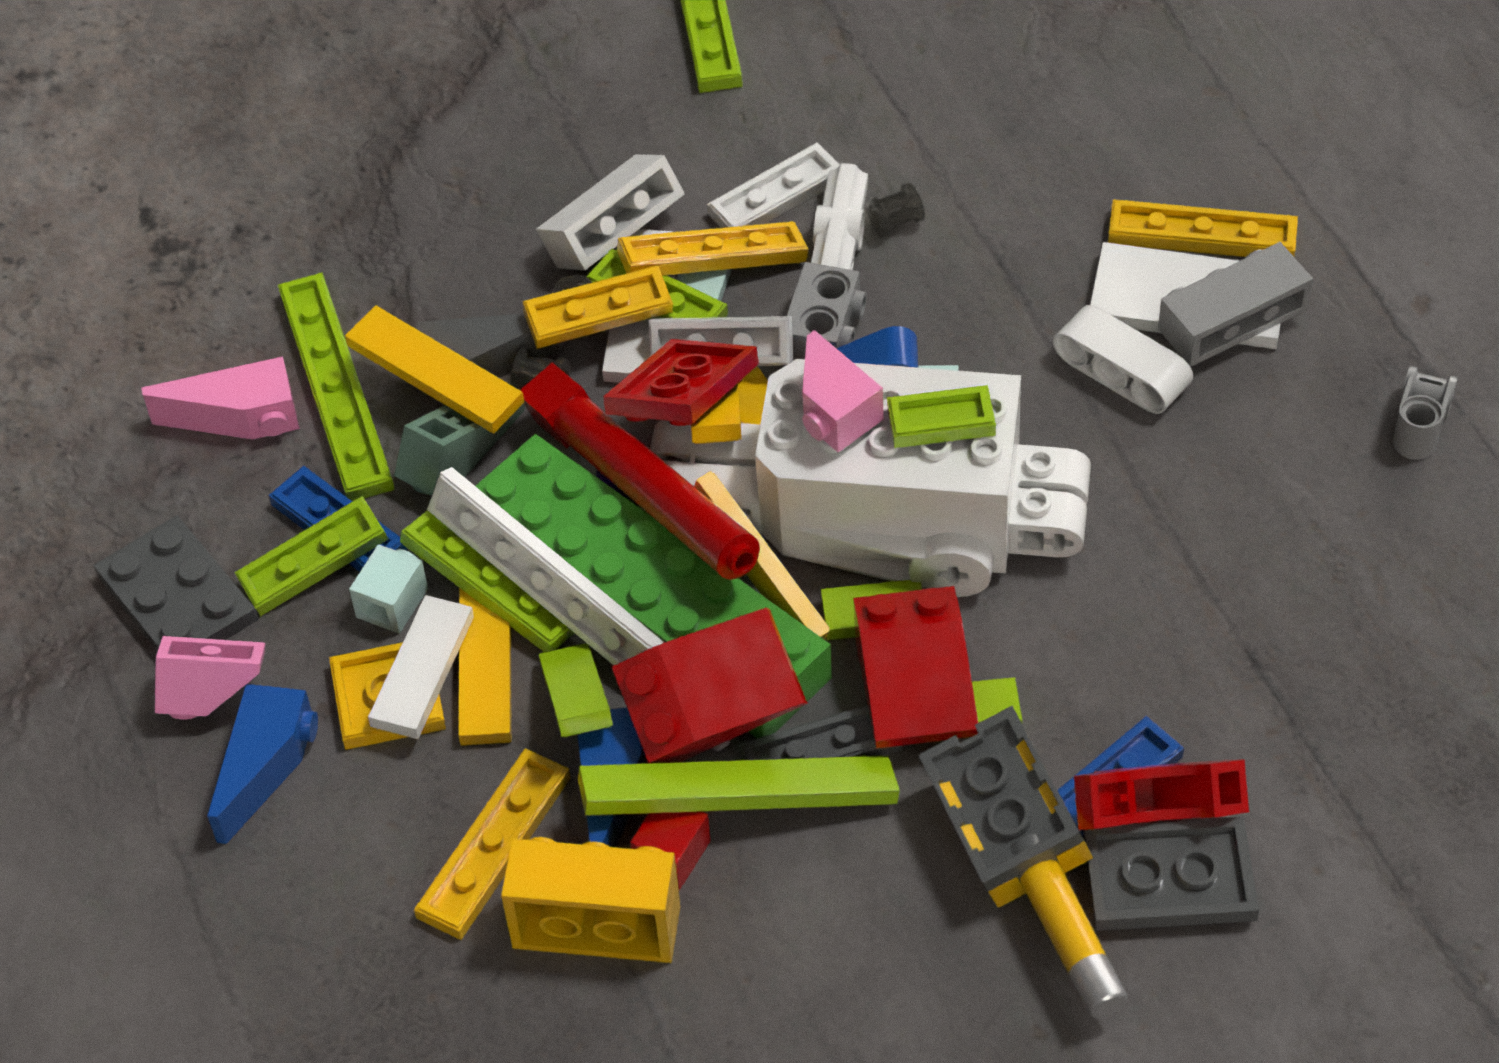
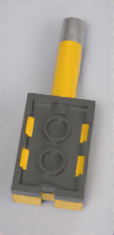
[918,706,1127,1018]

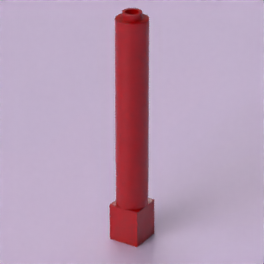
[520,362,760,580]

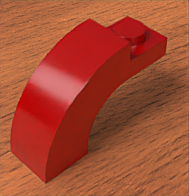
[1074,759,1249,830]

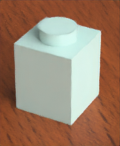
[349,544,428,634]

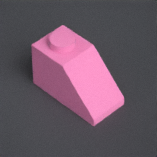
[802,330,884,453]
[155,636,265,720]

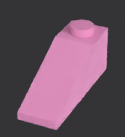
[141,357,300,440]

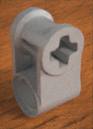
[1393,366,1458,460]

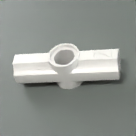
[811,163,868,270]

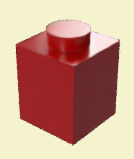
[630,811,711,890]

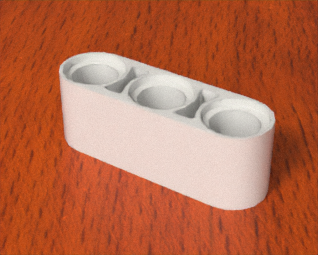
[1053,305,1193,414]

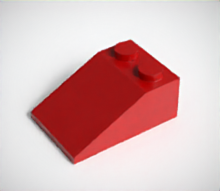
[853,586,979,749]
[612,607,808,763]

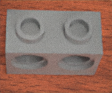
[787,262,867,361]

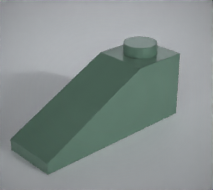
[394,404,525,496]

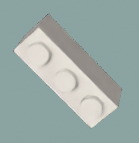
[536,154,685,270]

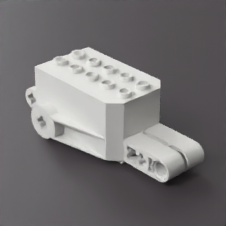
[639,359,1091,597]

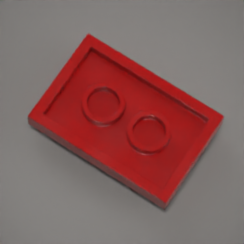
[603,339,759,426]

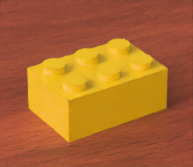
[501,837,680,963]

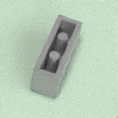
[1158,242,1313,367]

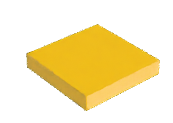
[329,642,446,750]

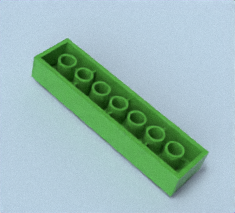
[475,433,832,738]

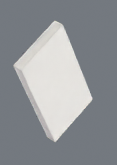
[1090,242,1281,349]

